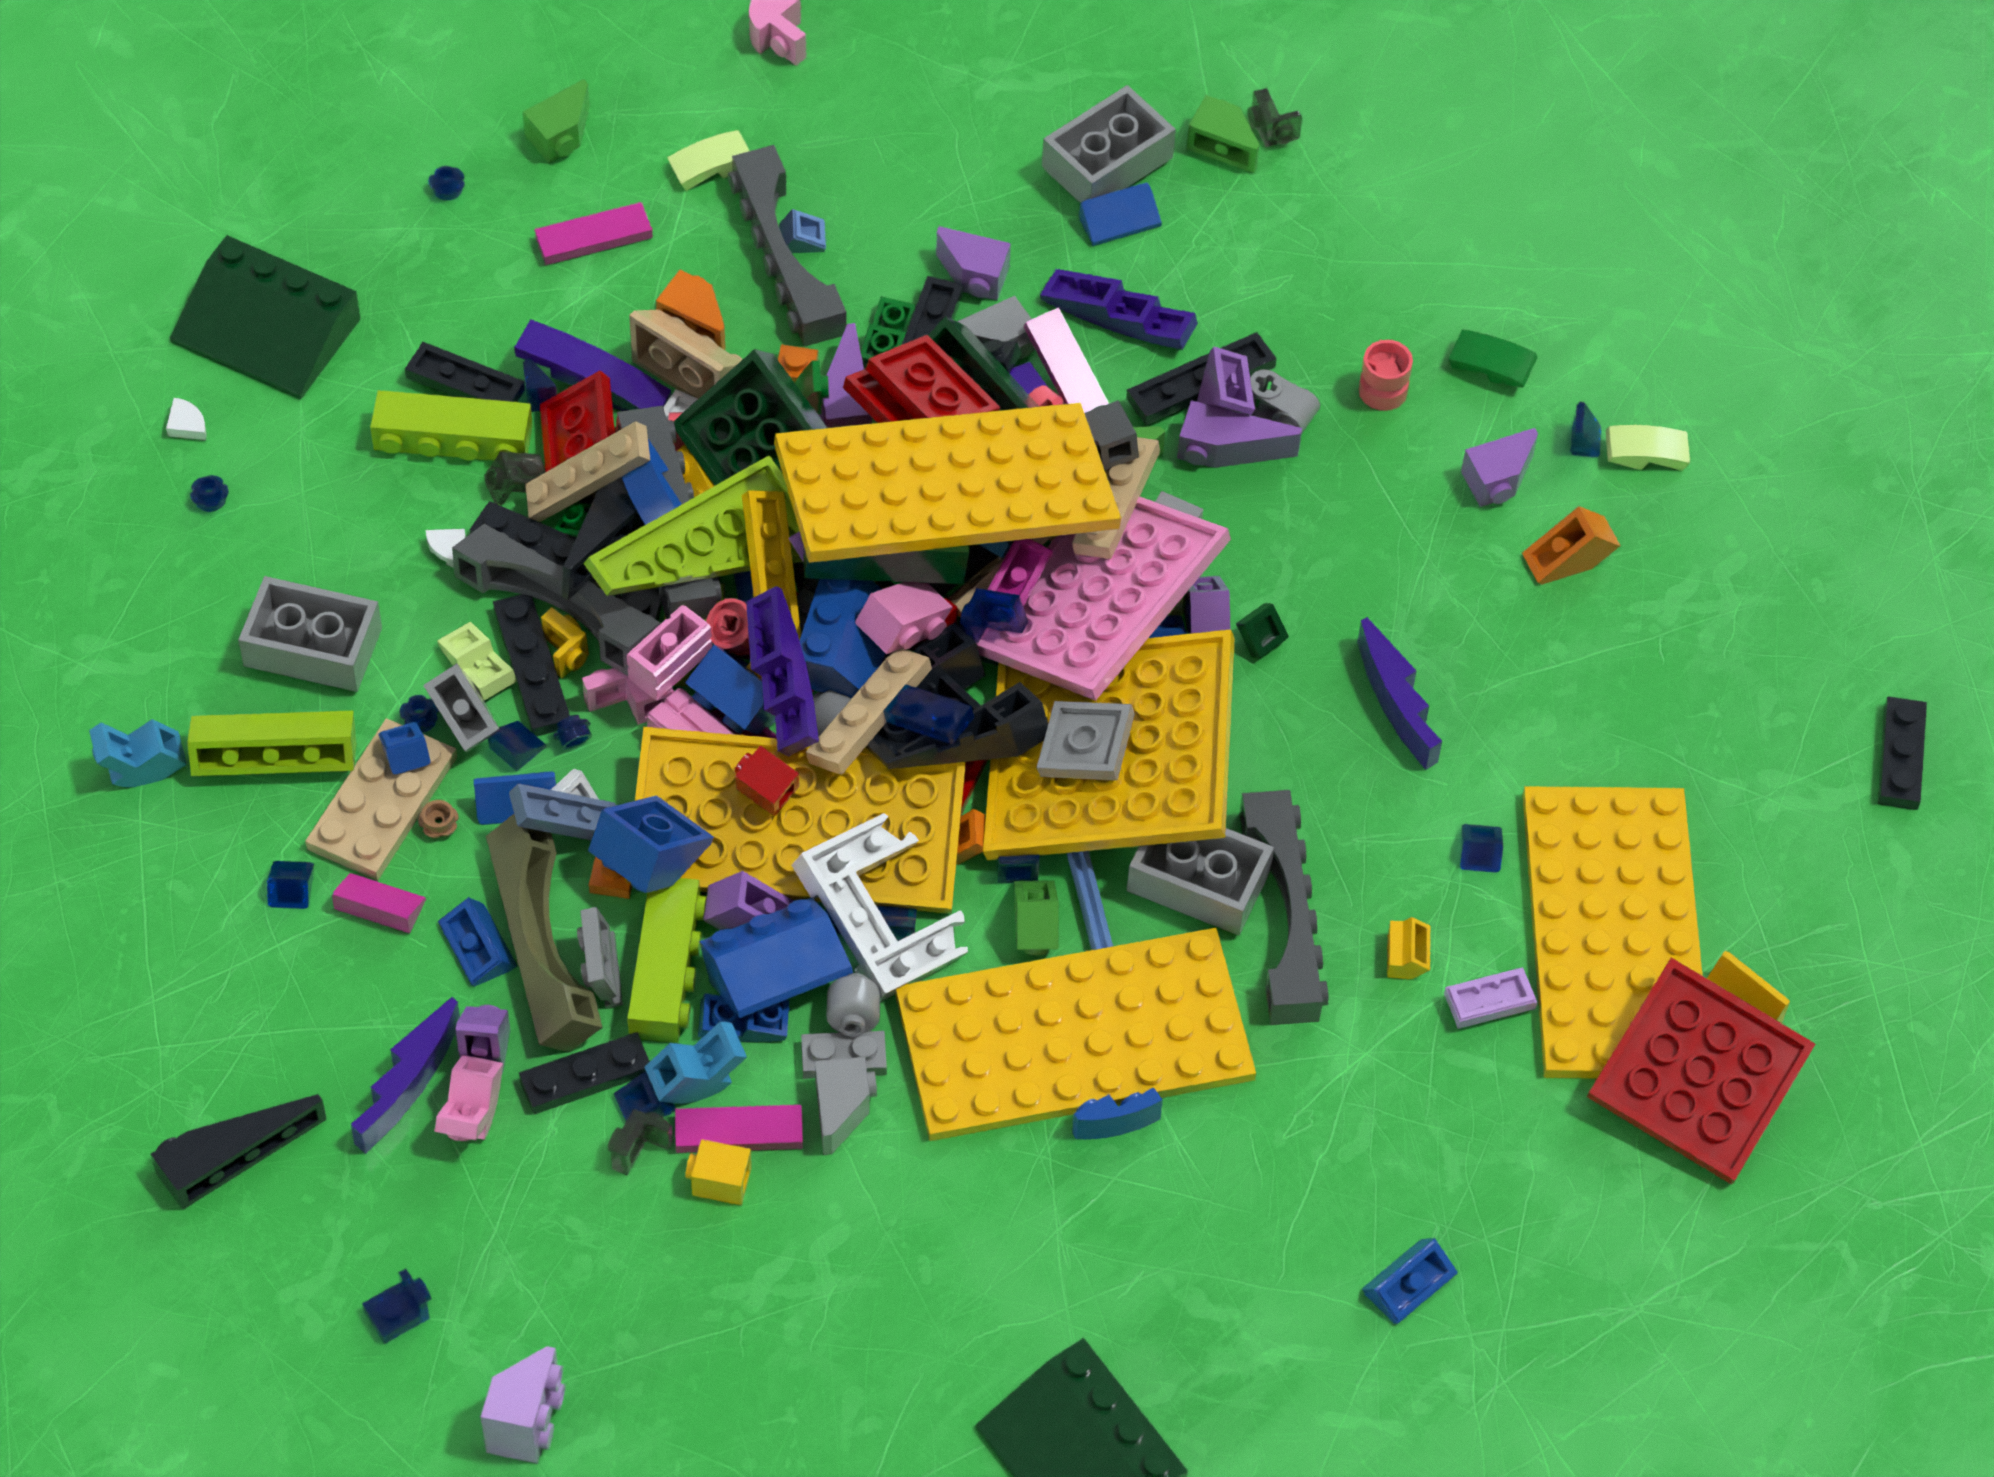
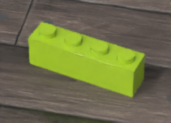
[370,390,533,463]
[187,711,357,776]
[628,878,707,1043]

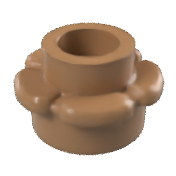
[418,800,459,838]

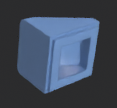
[779,209,826,253]

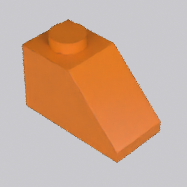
[656,270,725,350]
[1522,506,1620,584]

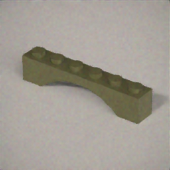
[486,814,603,1052]

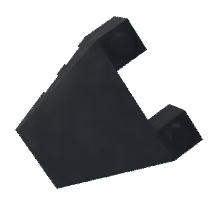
[866,622,1048,769]

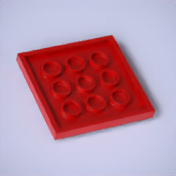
[1586,957,1816,1185]

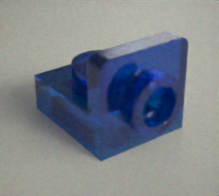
[961,588,1028,643]
[362,1268,432,1344]

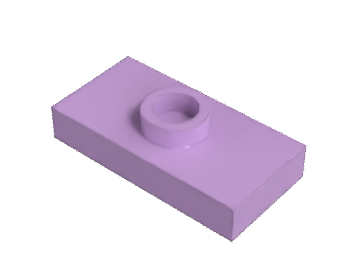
[1444,967,1537,1029]

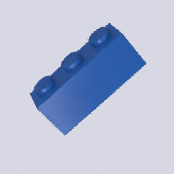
[799,579,886,698]
[699,898,853,1018]

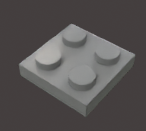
[1037,701,1135,780]

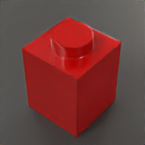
[734,745,800,817]

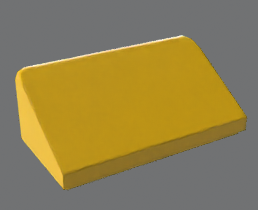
[1707,951,1790,1023]

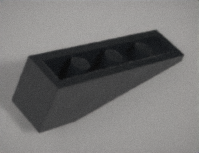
[562,477,645,600]
[150,1094,327,1210]

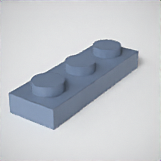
[509,784,616,840]

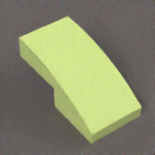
[667,130,750,191]
[1606,425,1690,471]
[437,622,517,700]

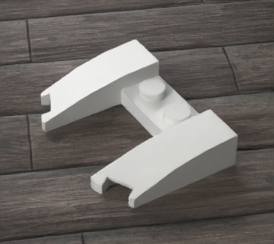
[791,813,968,1002]

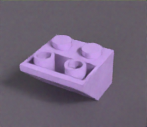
[481,1346,565,1464]

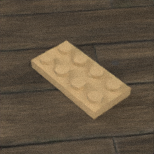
[305,718,457,881]

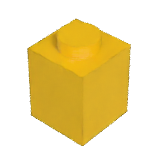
[685,1139,752,1205]

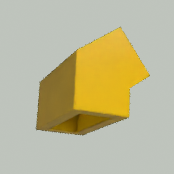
[1387,917,1431,979]

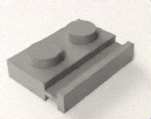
[577,907,623,1009]

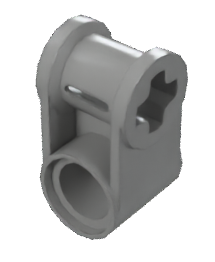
[1250,370,1320,433]

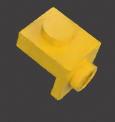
[541,607,589,679]

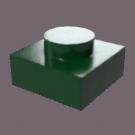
[1236,603,1289,658]

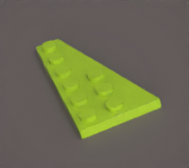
[584,456,803,596]

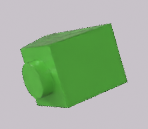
[523,79,590,163]
[1187,95,1260,173]
[1014,880,1059,955]

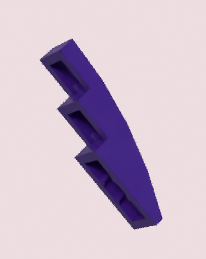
[1040,269,1198,350]
[514,319,671,411]
[746,586,819,757]
[1357,617,1442,770]
[350,997,460,1154]

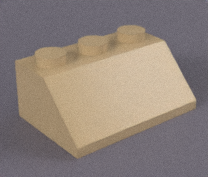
[629,310,743,399]

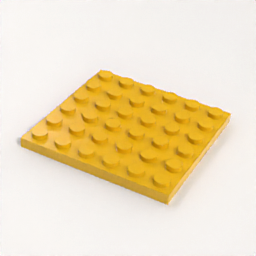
[983,629,1235,860]

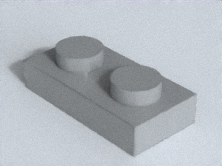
[801,1031,887,1079]

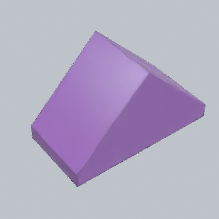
[1197,346,1255,415]

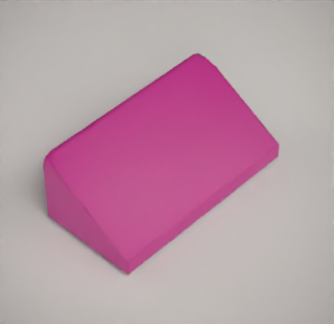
[980,539,1053,618]
[332,873,426,934]

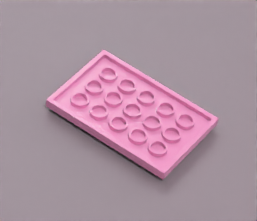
[970,496,1231,701]

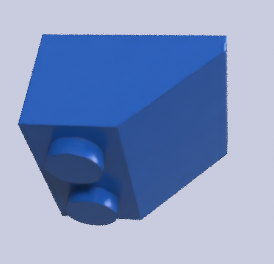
[685,645,775,735]
[588,795,714,893]

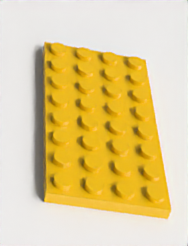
[774,403,1121,563]
[625,727,966,914]
[1522,786,1703,1079]
[895,928,1256,1141]

